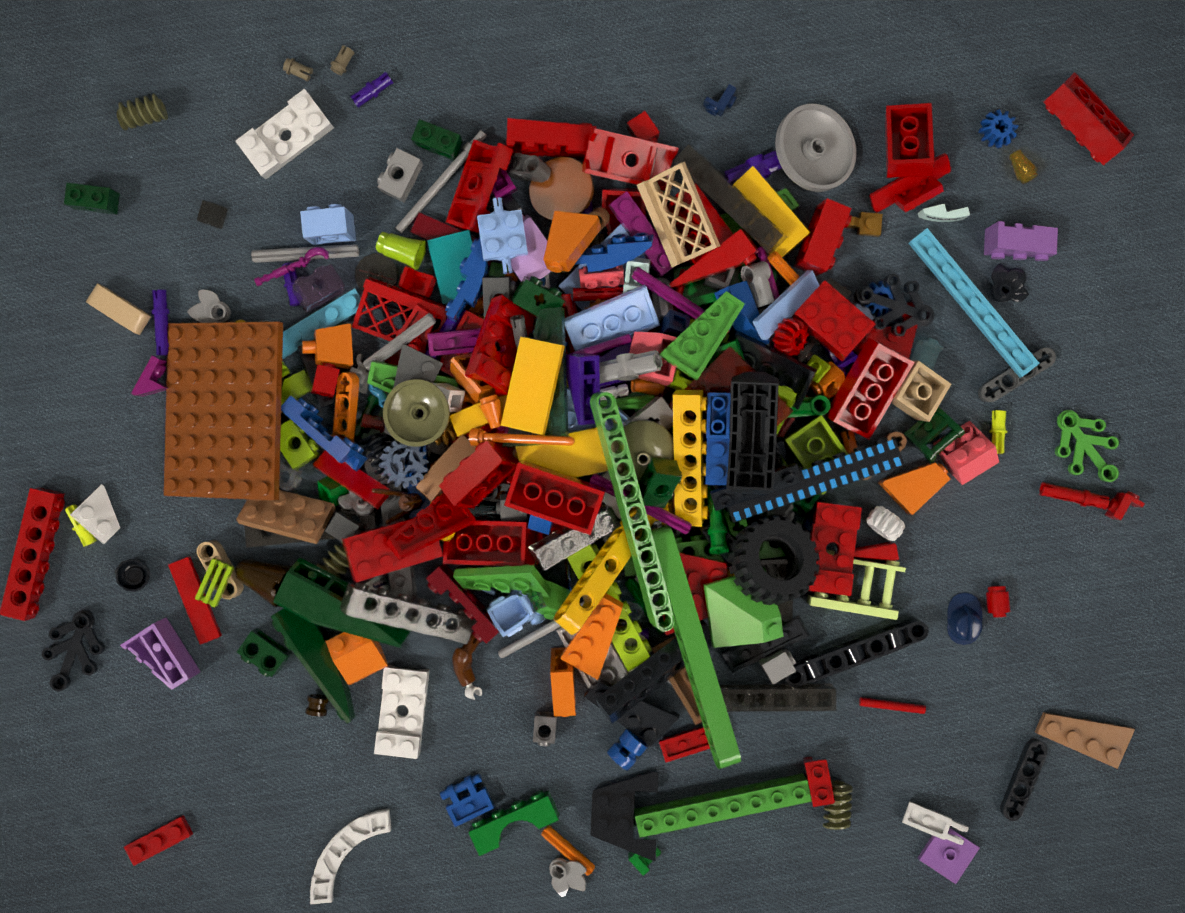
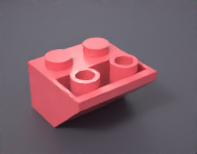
[629,332,677,386]
[933,421,999,485]

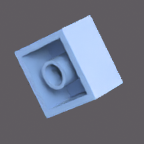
[300,204,356,245]

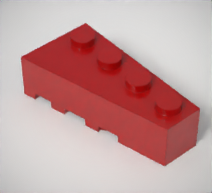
[507,118,597,158]

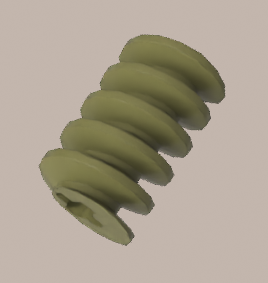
[117,93,168,131]
[316,542,350,579]
[823,780,853,830]

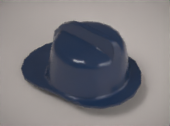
[947,593,983,645]

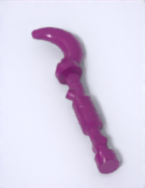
[254,247,329,286]

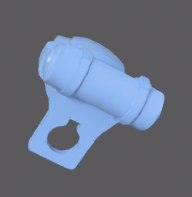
[486,589,545,637]

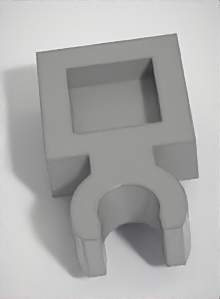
[347,354,369,394]

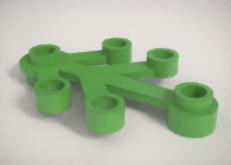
[1055,410,1119,482]

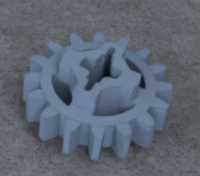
[379,441,429,488]

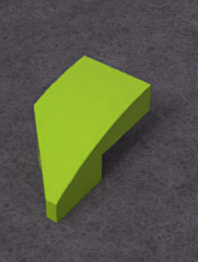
[281,370,312,406]

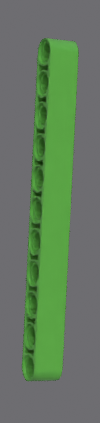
[590,392,675,632]
[651,525,741,769]

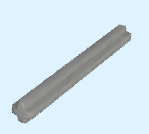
[251,244,359,263]

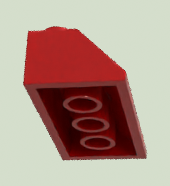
[1044,72,1134,165]
[504,460,607,535]

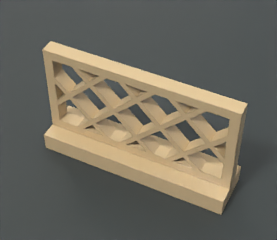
[637,162,720,267]

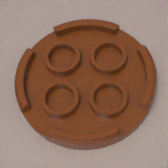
[529,157,594,222]

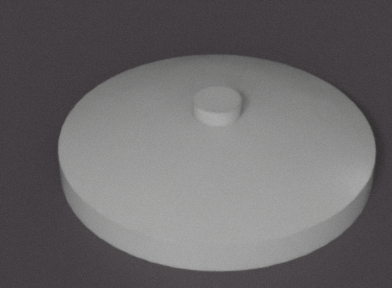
[775,104,856,192]

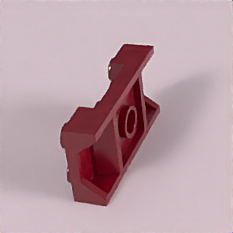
[426,564,500,644]

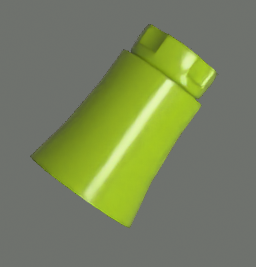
[376,232,426,270]

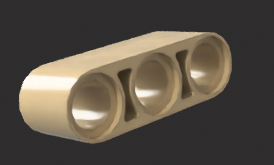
[86,283,151,335]
[197,540,244,599]

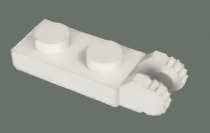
[902,801,969,845]

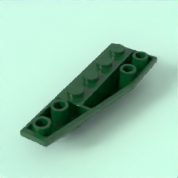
[273,557,412,648]
[271,608,355,724]

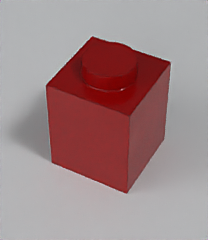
[627,111,660,142]
[311,363,340,398]

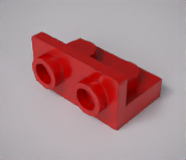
[803,756,835,807]

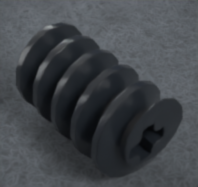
[361,433,395,482]

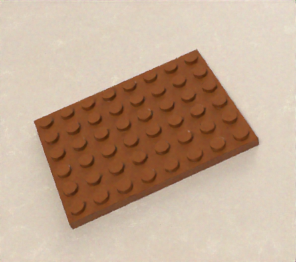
[164,322,283,500]

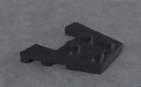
[590,772,659,861]

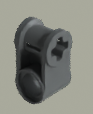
[507,153,551,182]

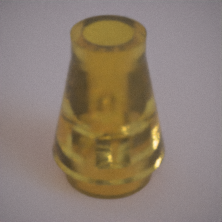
[1009,150,1038,184]

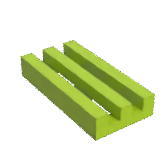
[195,558,234,608]

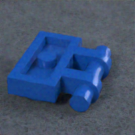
[440,774,495,827]

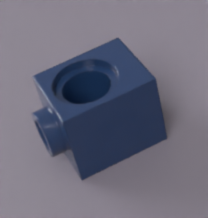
[658,309,690,337]

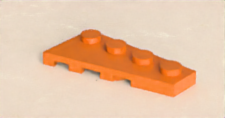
[560,593,624,680]

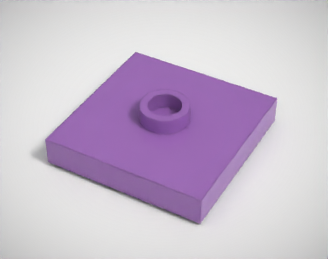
[918,828,980,884]

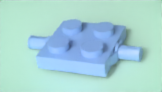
[477,197,528,274]

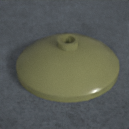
[383,379,450,447]
[611,420,674,483]

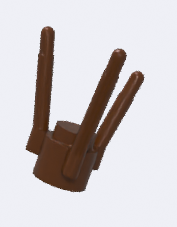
[372,488,422,524]

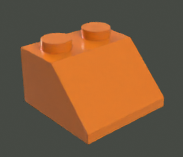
[450,353,496,403]
[326,632,388,685]

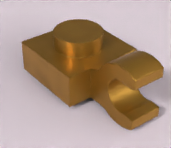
[847,212,883,237]

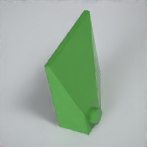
[703,567,784,648]

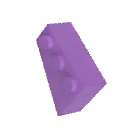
[984,221,1058,261]
[120,618,201,690]

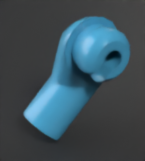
[368,384,389,408]

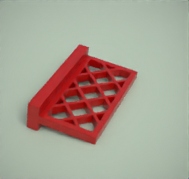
[352,277,448,354]

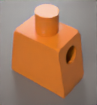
[301,324,353,369]

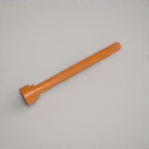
[469,428,575,446]

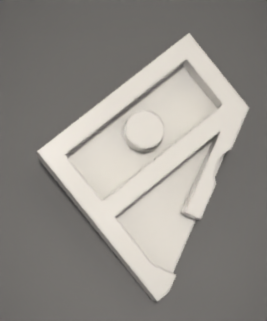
[70,484,120,544]

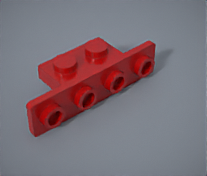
[869,153,951,213]

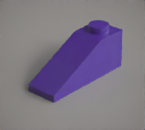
[566,353,600,425]

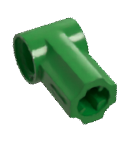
[787,395,830,418]

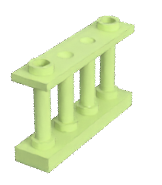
[807,550,906,620]

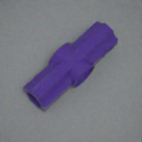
[724,151,782,187]

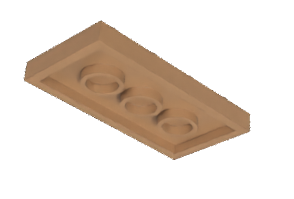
[236,490,336,544]

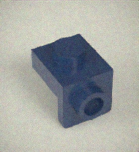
[703,84,737,117]

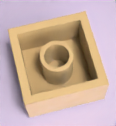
[891,361,951,422]

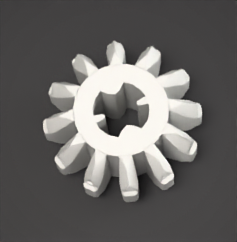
[866,506,905,541]

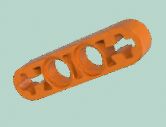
[332,372,360,443]

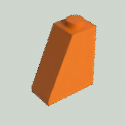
[543,211,601,273]
[878,463,951,515]
[550,647,576,717]

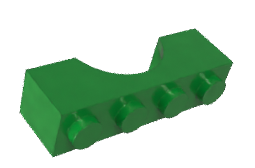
[468,790,559,856]

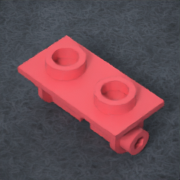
[579,265,624,289]

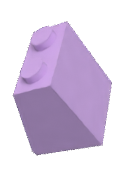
[511,214,552,282]

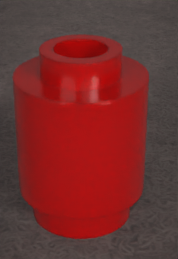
[986,586,1011,617]

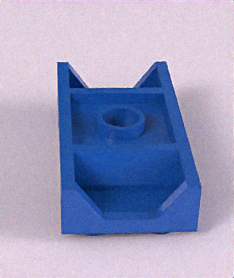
[281,395,368,472]

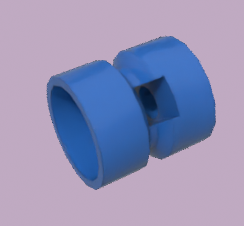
[607,729,648,771]

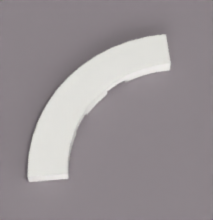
[310,808,391,904]

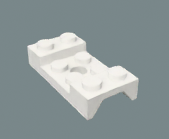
[236,89,334,179]
[374,665,430,759]

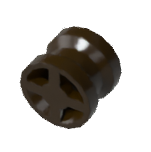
[305,694,329,717]

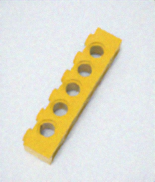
[673,390,708,527]

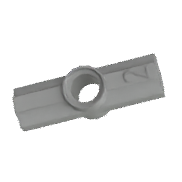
[599,350,663,384]

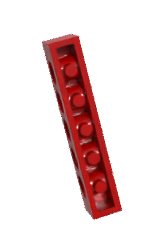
[0,487,65,621]

